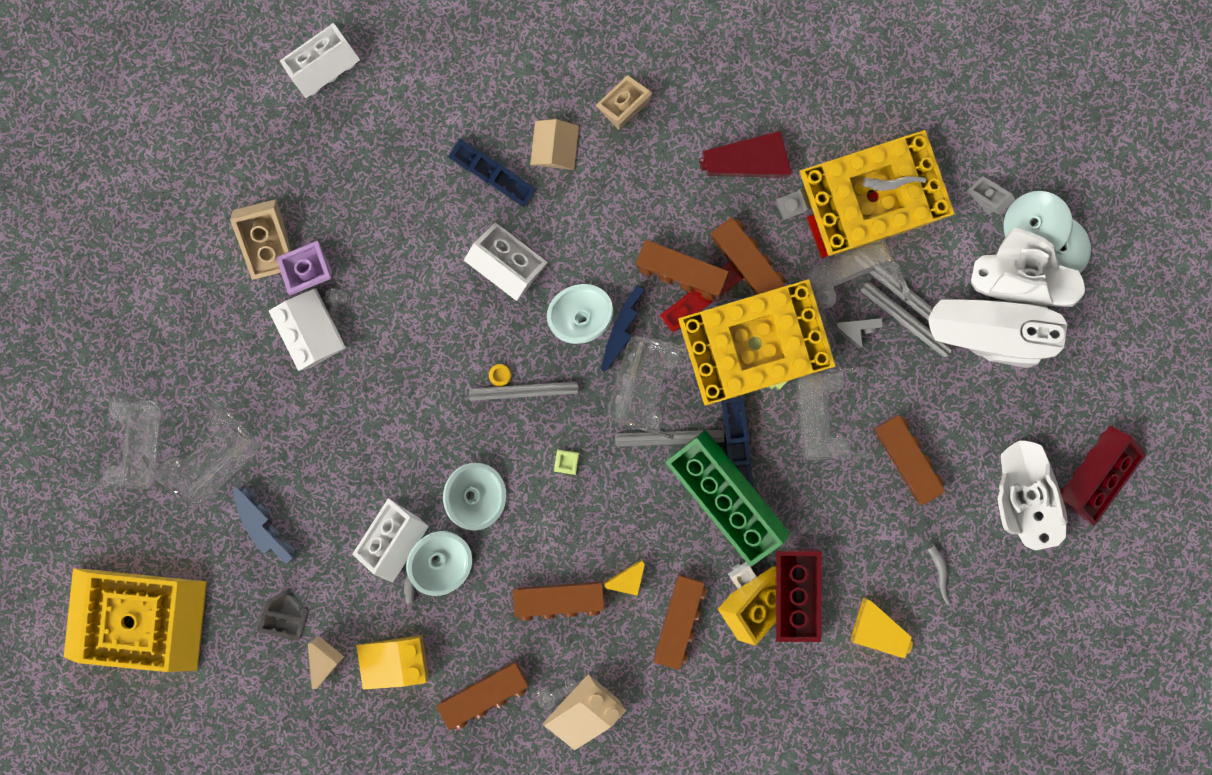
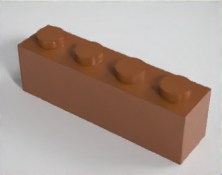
[709,217,786,295]
[635,239,729,301]
[873,415,945,506]
[653,574,707,670]
[513,582,604,621]
[436,660,529,730]

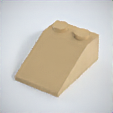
[230,199,291,280]
[543,674,626,750]

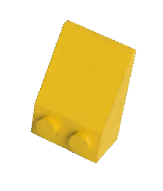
[718,566,776,646]
[356,635,429,689]

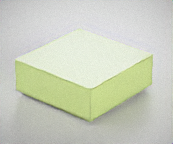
[554,449,579,475]

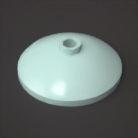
[1004,191,1073,253]
[1033,220,1091,273]
[547,284,613,344]
[443,463,506,530]
[406,531,472,596]

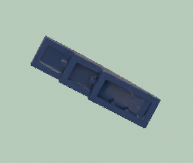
[447,138,536,207]
[601,285,644,373]
[721,397,754,487]

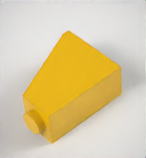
[850,597,913,659]

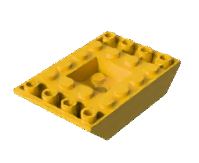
[799,130,955,256]
[678,279,835,406]
[64,568,207,672]

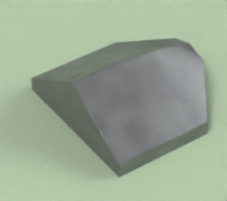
[256,593,307,641]

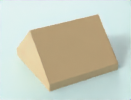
[596,75,652,130]
[530,119,579,170]
[308,637,344,689]

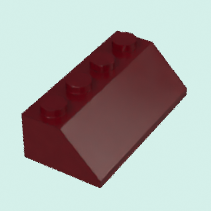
[1060,426,1146,526]
[776,549,822,642]

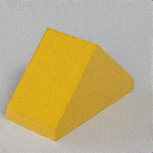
[604,559,645,596]

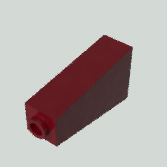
[699,131,792,178]

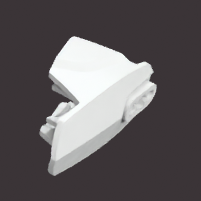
[971,228,1085,307]
[998,441,1068,550]

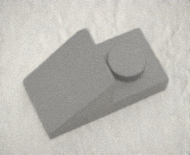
[967,176,1015,215]
[776,187,812,221]
[834,318,883,348]

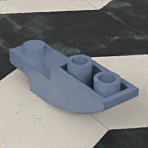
[233,487,297,564]

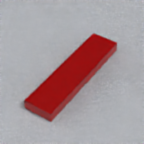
[659,261,743,333]

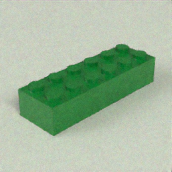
[665,429,791,567]

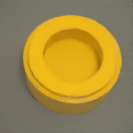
[489,364,511,386]

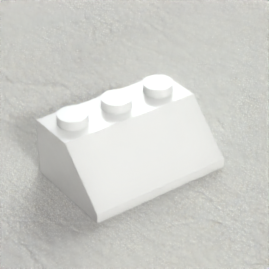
[280,23,360,98]
[464,222,548,301]
[269,288,346,371]
[352,498,429,583]

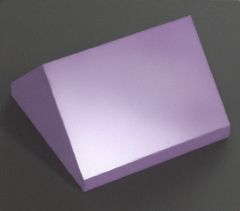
[277,241,332,296]

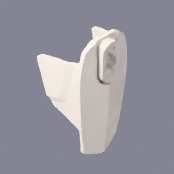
[929,300,1067,368]

